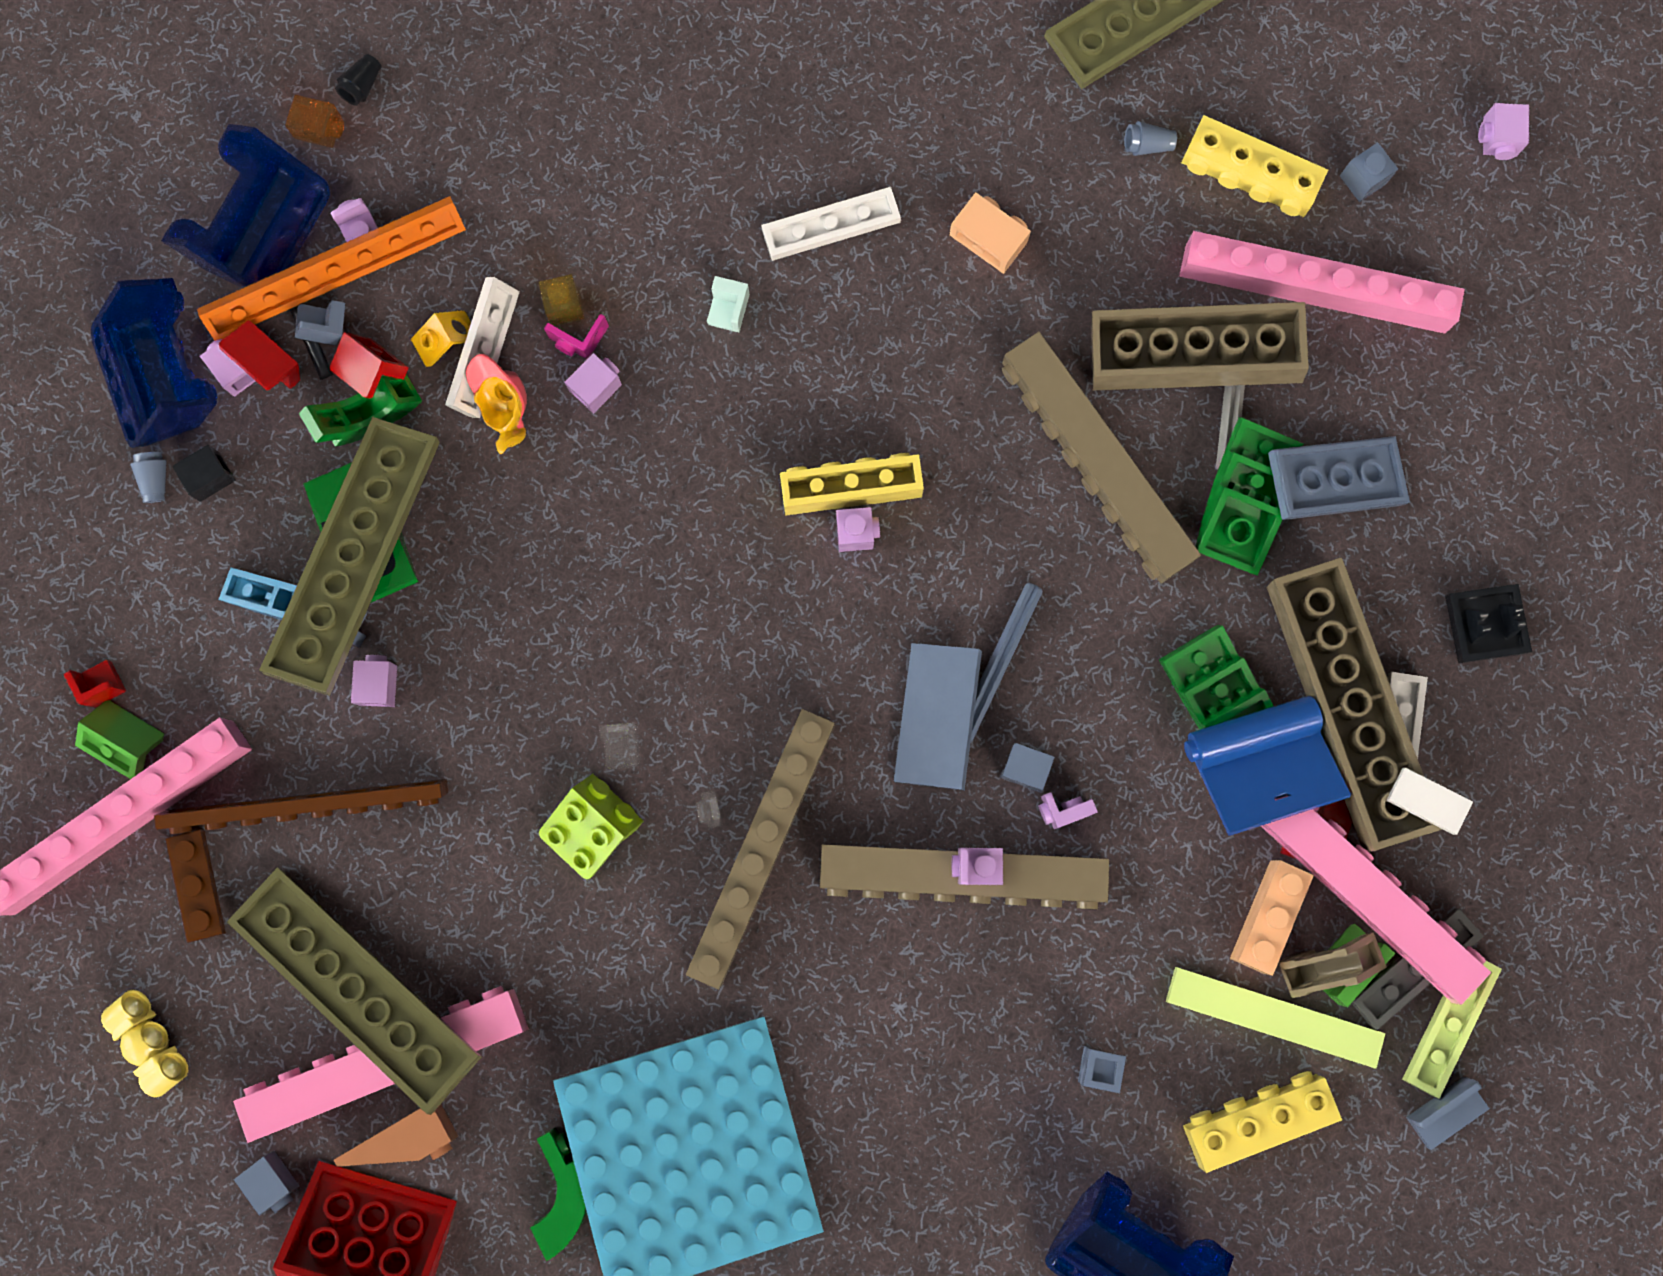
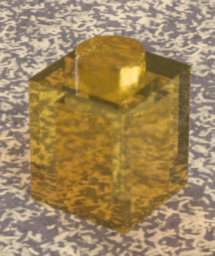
[538,274,585,326]

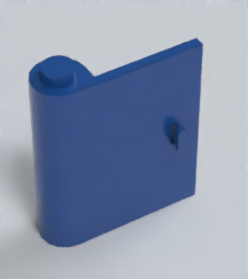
[1184,696,1351,836]

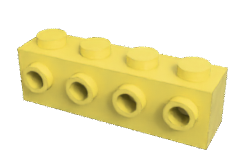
[1181,115,1328,217]
[780,453,924,516]
[1183,1071,1342,1173]

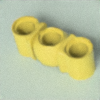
[101,990,188,1097]

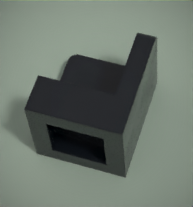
[173,445,236,502]

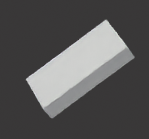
[1386,768,1473,835]

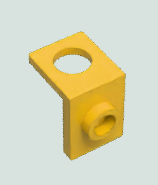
[411,311,471,367]

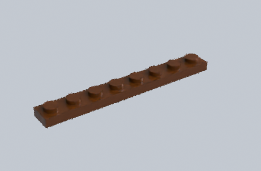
[154,779,448,834]

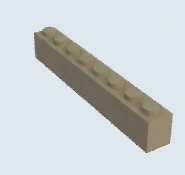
[1002,332,1201,584]
[686,709,835,990]
[820,845,1109,909]

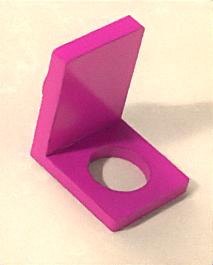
[544,314,609,359]

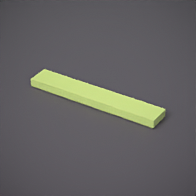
[1166,967,1385,1069]

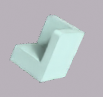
[707,276,750,332]

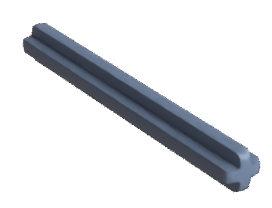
[971,583,1043,742]

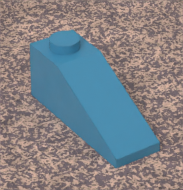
[218,567,297,620]

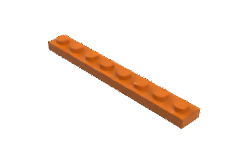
[197,196,466,341]

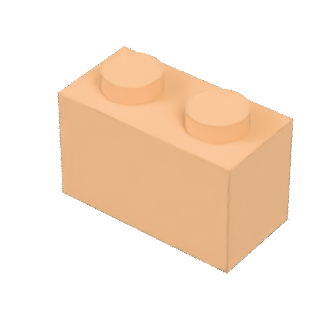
[950,192,1031,274]

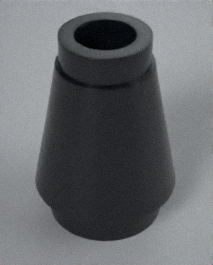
[335,54,382,106]

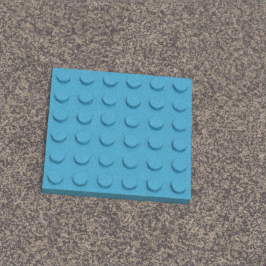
[553,1017,824,1276]

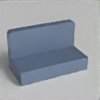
[1406,1077,1490,1150]

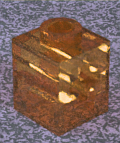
[285,95,344,148]

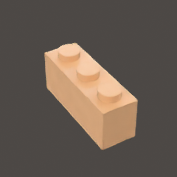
[1230,860,1314,976]

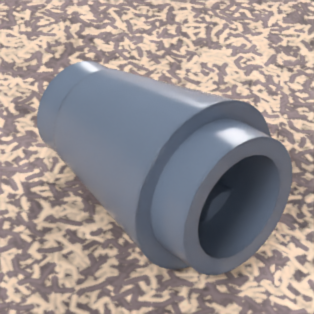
[1124,121,1177,156]
[130,452,167,503]

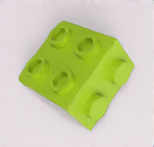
[539,774,644,879]

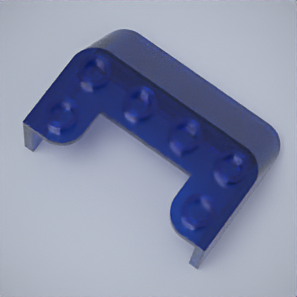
[161,124,330,289]
[91,278,217,448]
[1045,1171,1234,1276]

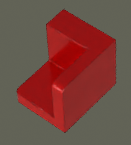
[64,660,126,708]

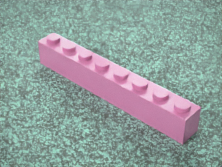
[1179,231,1465,333]
[0,718,252,916]
[1261,796,1491,1005]
[233,986,529,1143]

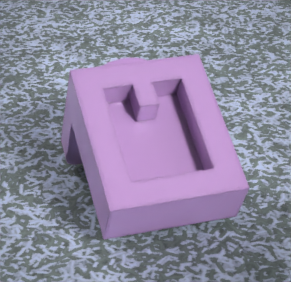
[331,198,378,242]
[1038,792,1098,830]
[951,848,1003,885]

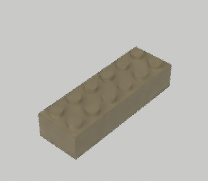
[1091,302,1309,391]

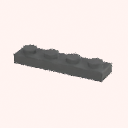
[1351,908,1484,1030]

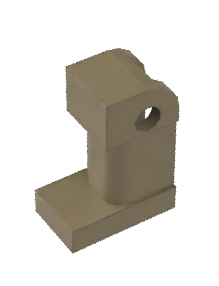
[1279,932,1386,998]

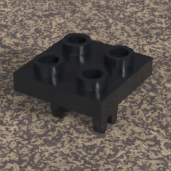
[1445,584,1532,664]

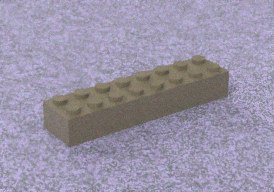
[1266,558,1442,852]

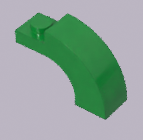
[299,374,422,447]
[530,1127,587,1262]

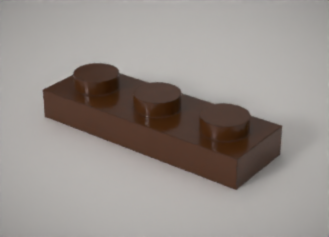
[166,830,226,943]

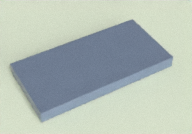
[1268,436,1410,520]
[894,643,982,791]

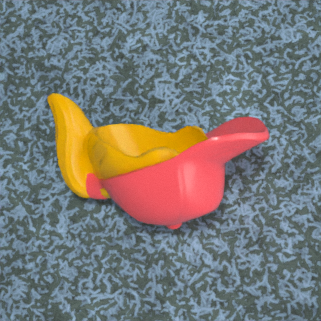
[466,354,527,454]

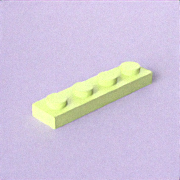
[1402,961,1502,1099]

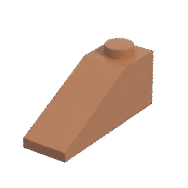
[334,1104,458,1166]

